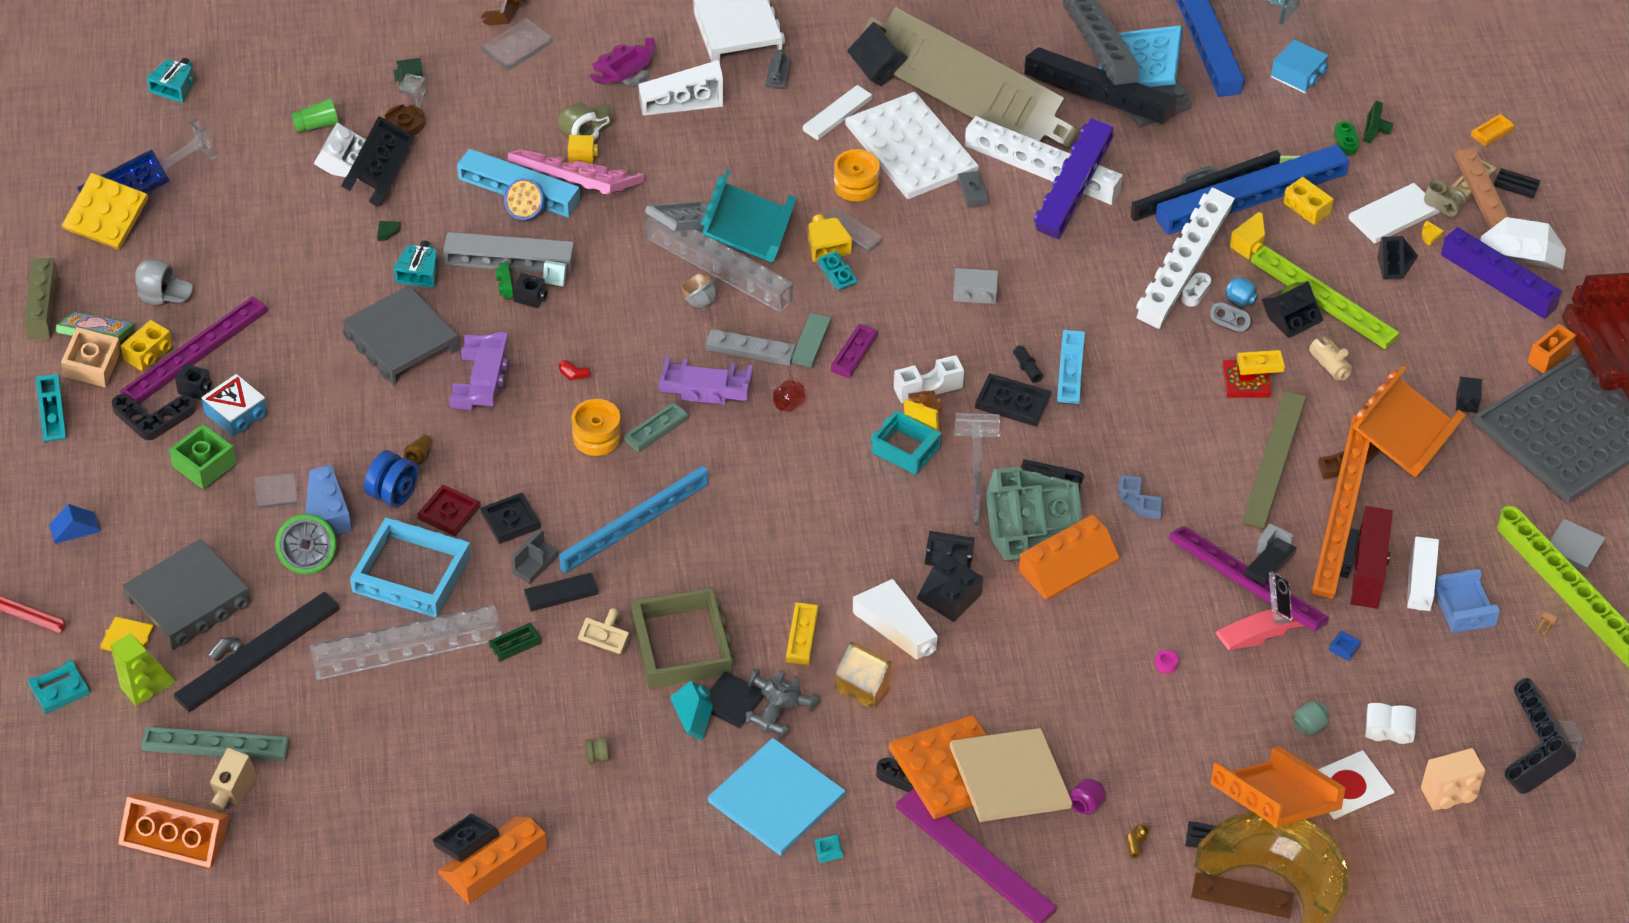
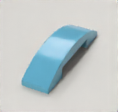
[1057,330,1085,404]

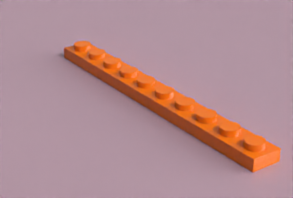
[1311,415,1370,600]

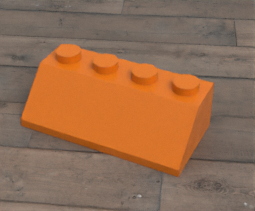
[1019,514,1119,601]
[118,792,230,868]
[438,816,547,905]

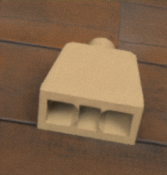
[210,748,258,811]

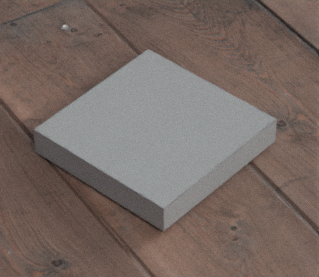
[1550,519,1606,572]

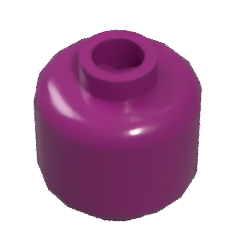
[1070,779,1106,815]

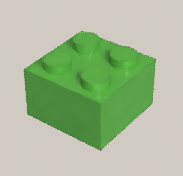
[169,424,237,489]

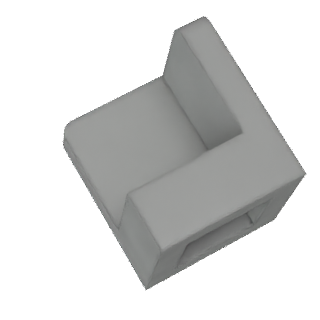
[1256,524,1294,554]

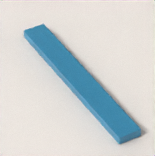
[559,466,708,573]

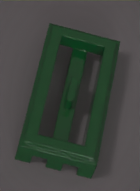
[488,623,541,662]

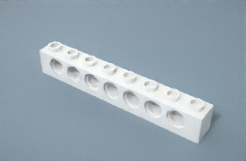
[965,116,1123,205]
[1136,187,1235,329]

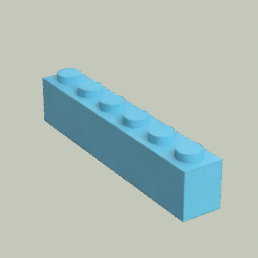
[457,149,580,218]

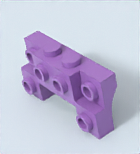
[449,332,508,410]
[659,356,753,404]

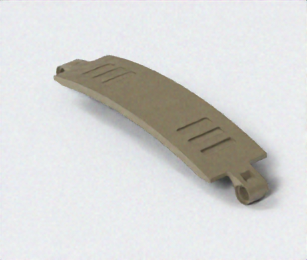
[861,7,1080,148]

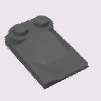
[1123,80,1192,128]

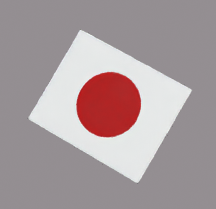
[1318,750,1395,819]

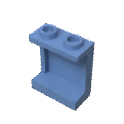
[1434,569,1500,633]

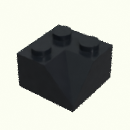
[917,554,983,622]

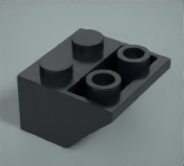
[1261,281,1324,338]

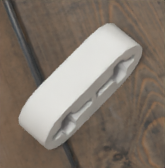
[1181,273,1211,307]

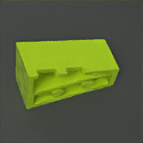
[110,633,176,706]

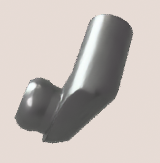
[208,637,244,662]

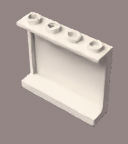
[693,0,785,63]

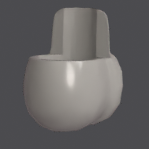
[135,259,192,305]

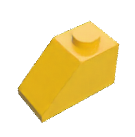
[1230,212,1265,260]

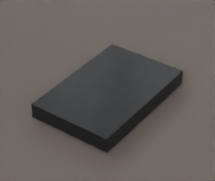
[975,373,1052,427]

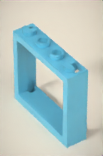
[350,517,471,618]

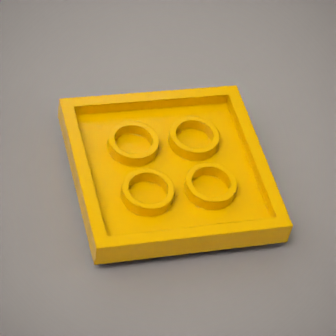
[62,173,149,250]

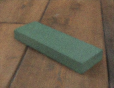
[791,313,831,368]
[624,402,688,453]

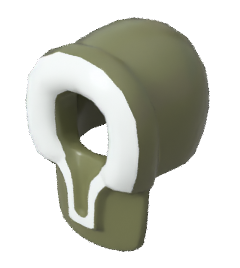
[558,103,613,141]

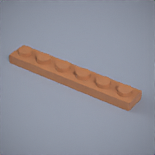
[1454,148,1509,230]

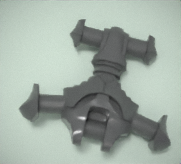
[745,669,821,738]

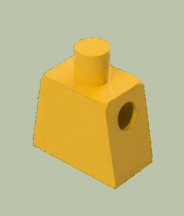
[808,214,852,262]

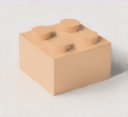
[61,327,121,388]
[1421,748,1485,811]

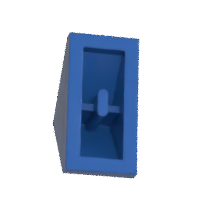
[49,504,100,544]

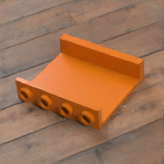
[1352,365,1466,478]

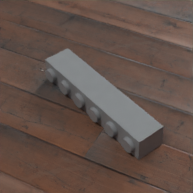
[443,232,575,275]

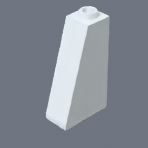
[853,579,937,660]

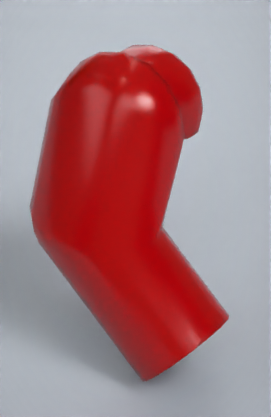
[559,360,590,380]

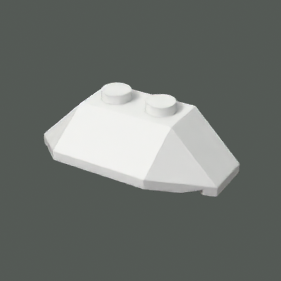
[1480,217,1566,270]

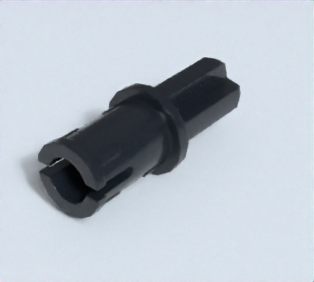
[1013,345,1044,383]

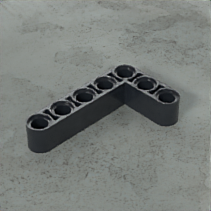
[1504,678,1576,794]

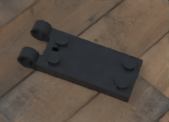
[341,116,415,207]

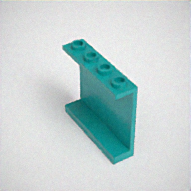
[701,169,797,263]

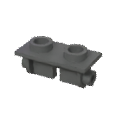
[765,50,791,88]

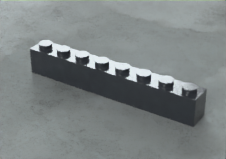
[1024,47,1177,124]

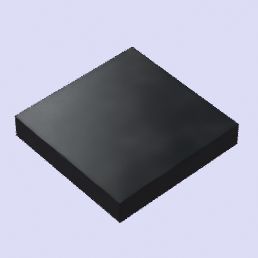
[480,492,541,544]
[709,671,764,728]
[432,813,500,862]

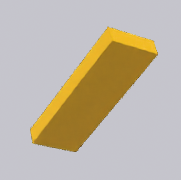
[786,602,818,665]

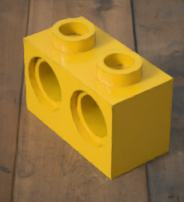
[1283,177,1334,225]
[120,320,173,372]

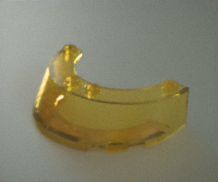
[1194,811,1349,923]

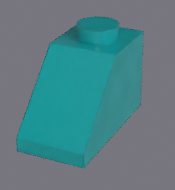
[670,680,713,740]

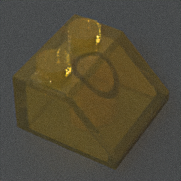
[835,641,891,710]

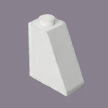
[1407,537,1439,611]

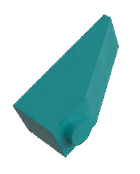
[35,374,66,442]

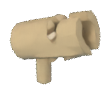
[1309,336,1352,381]

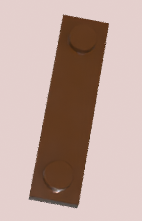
[1191,872,1294,918]

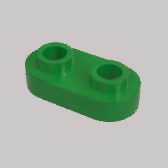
[1334,121,1359,156]
[495,262,513,300]

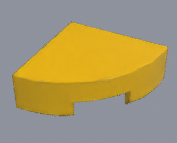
[1422,221,1444,246]

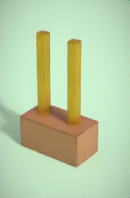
[1536,611,1558,636]

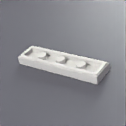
[803,85,872,140]

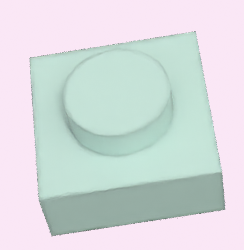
[543,260,567,287]

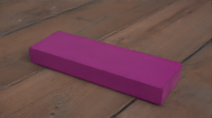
[830,324,878,378]

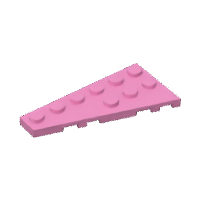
[507,149,645,195]

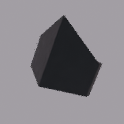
[1377,236,1418,279]

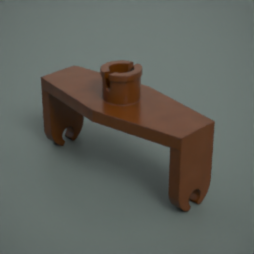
[481,0,526,25]

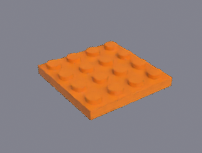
[889,715,987,819]

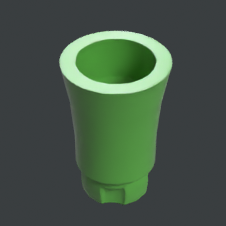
[291,97,339,132]

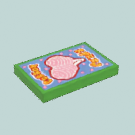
[56,311,135,342]

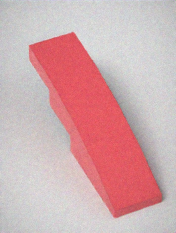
[1216,608,1304,650]

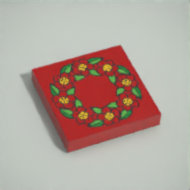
[1222,360,1271,398]

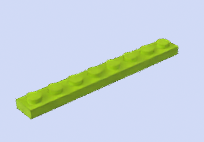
[1251,246,1400,349]

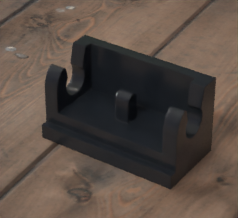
[924,531,975,568]

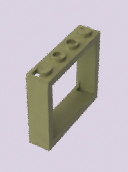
[630,588,735,689]

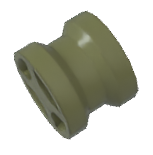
[585,737,608,764]

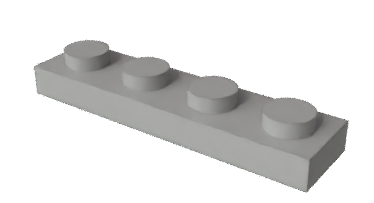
[706,329,795,366]

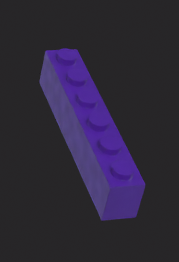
[1034,118,1115,239]
[1441,227,1562,319]

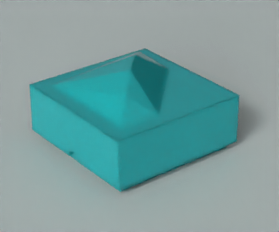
[814,834,843,863]

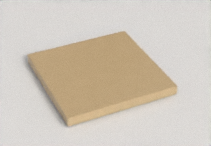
[949,728,1072,822]

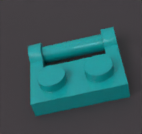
[27,659,90,714]

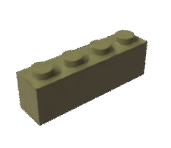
[24,258,58,339]

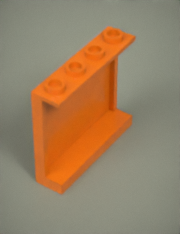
[1211,746,1345,827]

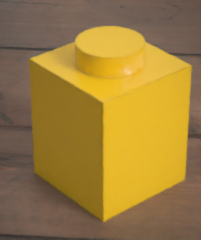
[568,135,598,164]

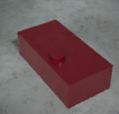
[1350,506,1393,609]

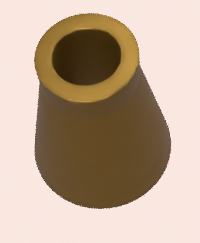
[404,434,433,464]

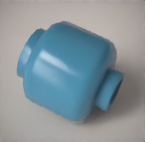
[1225,277,1258,308]

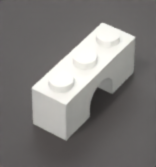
[894,355,964,404]

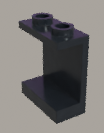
[847,21,908,87]

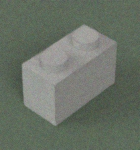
[953,268,998,304]

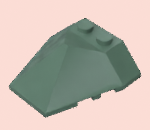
[986,467,1082,560]

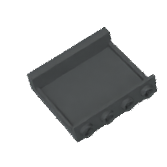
[343,285,459,386]
[123,539,251,650]

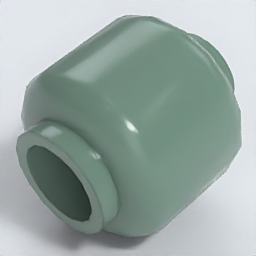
[1293,701,1330,736]

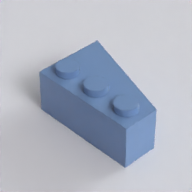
[305,464,351,543]

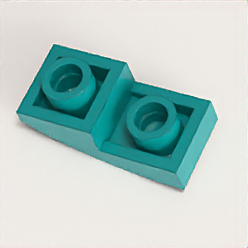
[817,251,858,291]

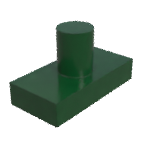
[1363,101,1393,144]

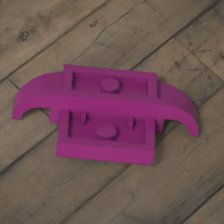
[589,37,655,84]

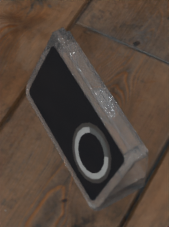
[1269,572,1292,624]

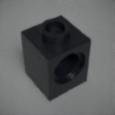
[513,273,548,308]
[175,364,212,400]
[1455,376,1482,413]

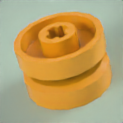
[834,149,880,202]
[571,399,621,456]

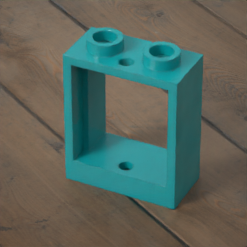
[870,410,941,475]

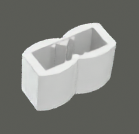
[1365,703,1416,744]

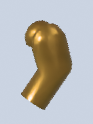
[1126,824,1150,859]

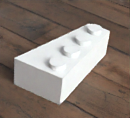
[639,60,723,116]

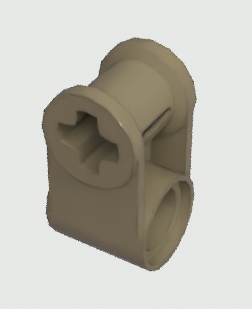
[1424,179,1467,216]

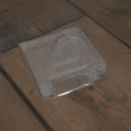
[622,70,650,87]

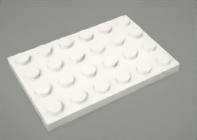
[845,91,979,199]

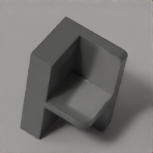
[511,529,559,584]

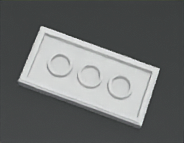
[1348,183,1440,244]

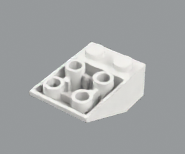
[314,123,366,180]

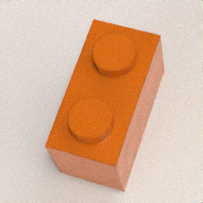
[1527,324,1576,373]

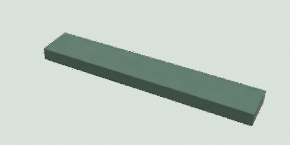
[141,726,290,761]

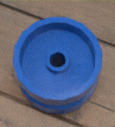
[364,450,419,508]

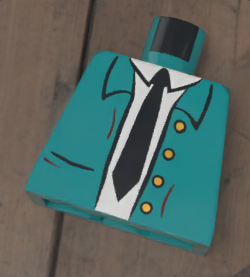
[147,58,194,103]
[394,241,438,288]

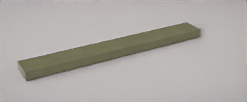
[1242,391,1306,529]

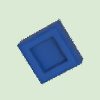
[1329,631,1362,661]

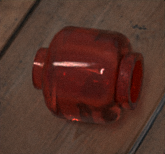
[773,380,805,412]

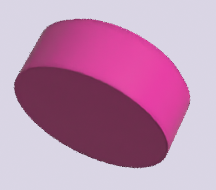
[1155,650,1179,674]

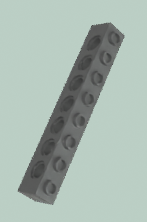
[1063,0,1139,85]

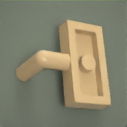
[578,608,631,656]

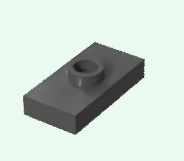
[957,171,988,207]

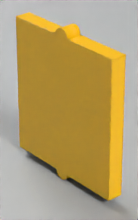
[904,399,940,432]
[100,617,154,651]

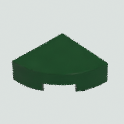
[377,221,401,241]

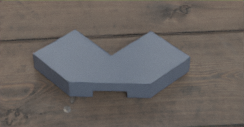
[1117,475,1163,519]

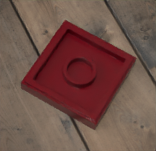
[417,484,481,537]

